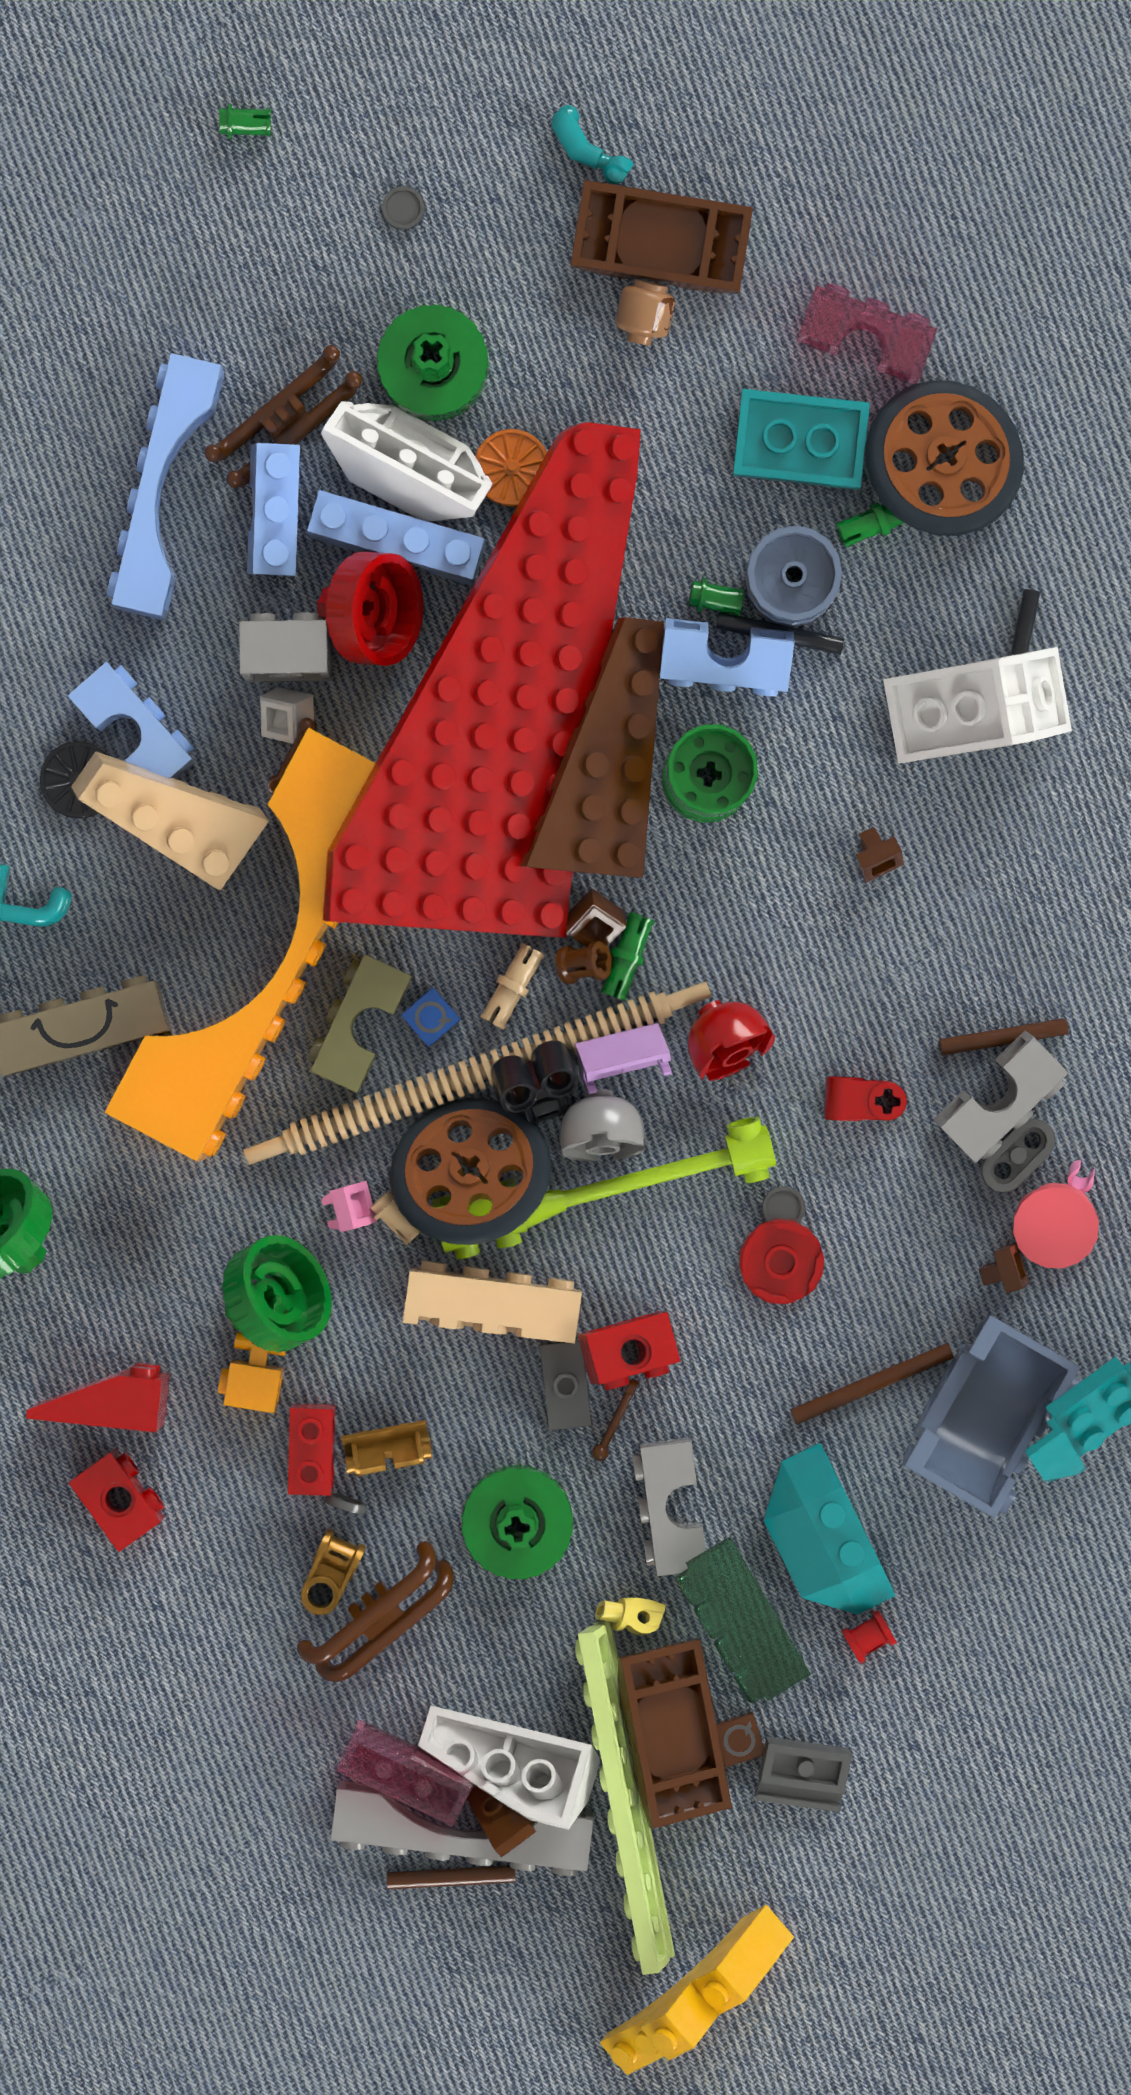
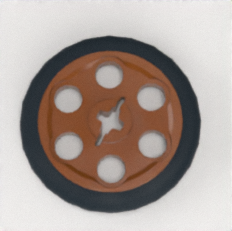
[866,380,1024,536]
[389,1098,551,1245]

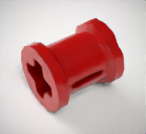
[841,1609,897,1664]

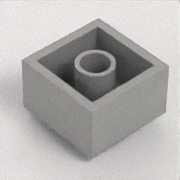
[239,613,332,682]

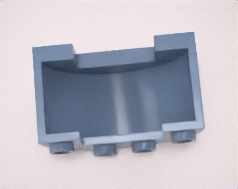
[903,1315,1081,1519]

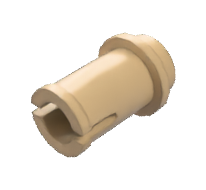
[370,1190,421,1245]

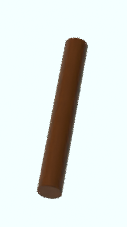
[939,1018,1069,1056]
[387,1865,516,1890]

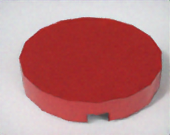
[739,1218,824,1305]

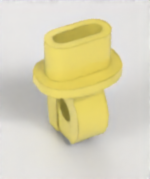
[595,1597,666,1636]

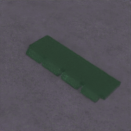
[675,1536,811,1703]

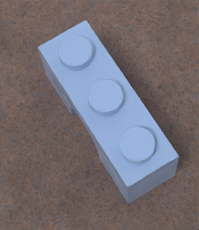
[247,443,300,576]
[660,618,794,696]
[68,662,195,779]

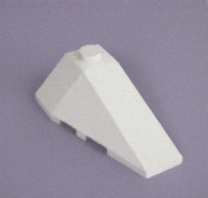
[418,1706,601,1830]

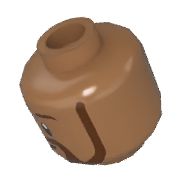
[615,279,675,346]

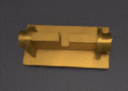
[341,1420,433,1477]

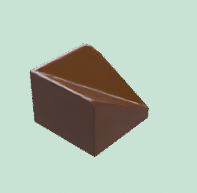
[566,888,626,947]

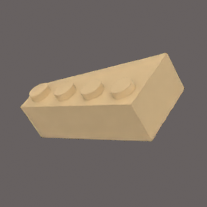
[71,752,269,891]
[403,1260,582,1344]

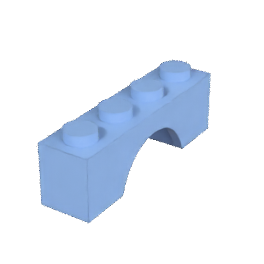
[307,490,486,586]

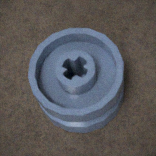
[744,525,842,627]

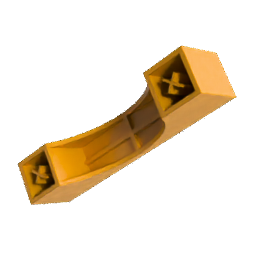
[104,728,376,1161]

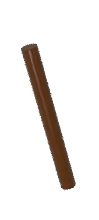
[790,1343,954,1425]

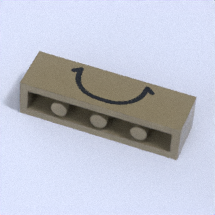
[0,975,172,1076]

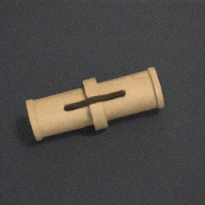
[480,942,545,1030]

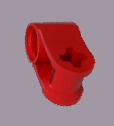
[824,1076,907,1121]

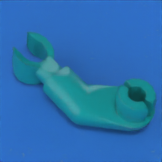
[551,105,634,185]

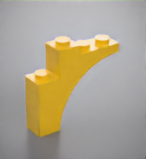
[600,1904,794,2075]

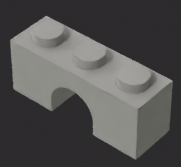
[933,1030,1068,1163]
[632,1437,708,1576]

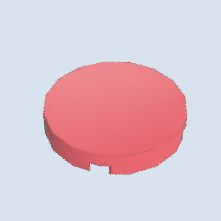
[1013,1183,1099,1269]

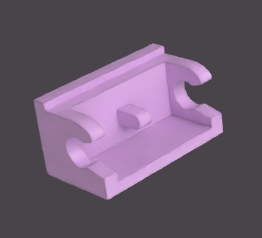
[575,1023,672,1095]

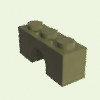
[307,954,412,1093]

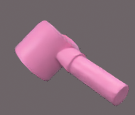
[1068,1160,1095,1193]

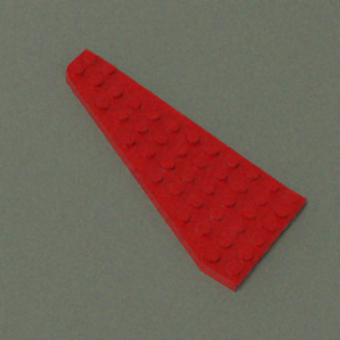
[323,422,641,938]

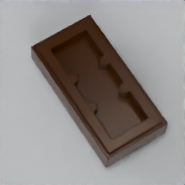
[464,1785,536,1858]

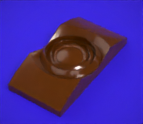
[570,180,753,294]
[617,1638,732,1829]

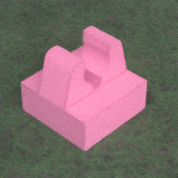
[322,1181,377,1232]

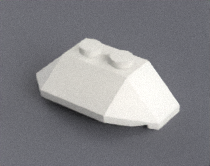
[321,401,493,522]

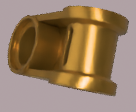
[301,1528,366,1615]

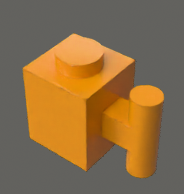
[218,1331,286,1413]

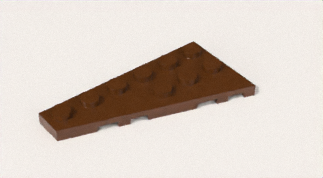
[519,617,664,878]

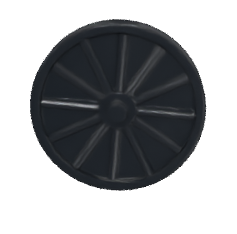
[40,741,108,819]

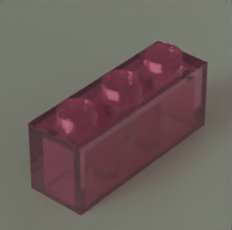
[336,1719,473,1826]

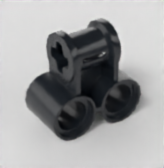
[490,1040,579,1126]

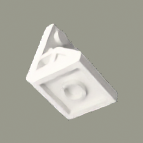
[883,647,1072,764]

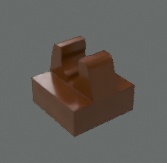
[856,827,904,883]
[979,1242,1030,1293]

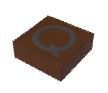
[716,1711,764,1767]

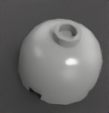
[559,1089,645,1161]

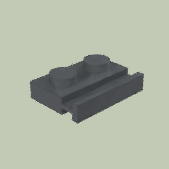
[755,1736,852,1812]

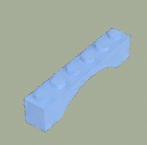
[107,353,224,621]

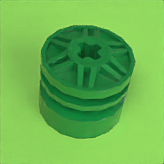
[662,724,758,823]

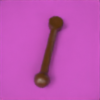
[267,718,316,794]
[592,1378,639,1461]

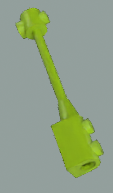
[432,1117,777,1259]

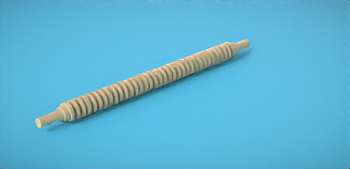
[243,981,711,1165]

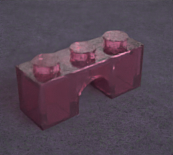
[796,283,938,384]

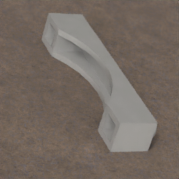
[331,1781,594,1876]

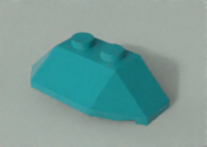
[763,1442,896,1615]

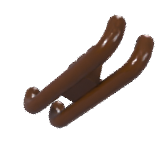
[204,345,362,488]
[297,1541,454,1682]

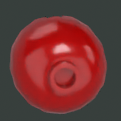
[687,1000,775,1081]

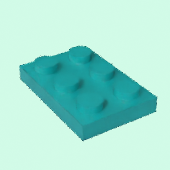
[732,389,870,490]

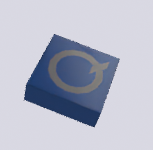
[401,987,461,1047]

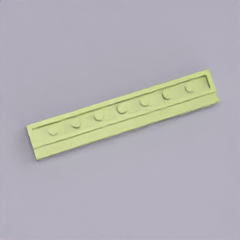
[575,1621,675,1975]

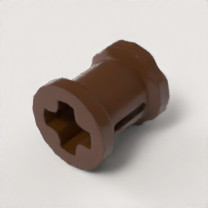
[555,941,612,984]

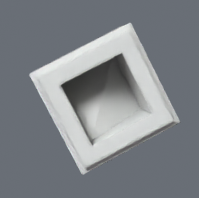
[260,687,314,744]

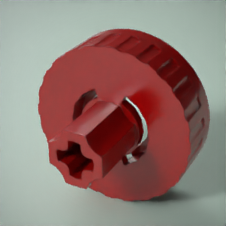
[316,551,424,666]

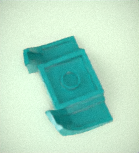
[1025,1356,1131,1483]

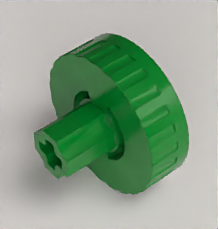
[377,304,489,421]
[0,1169,53,1278]
[222,1235,332,1352]
[462,1465,573,1580]

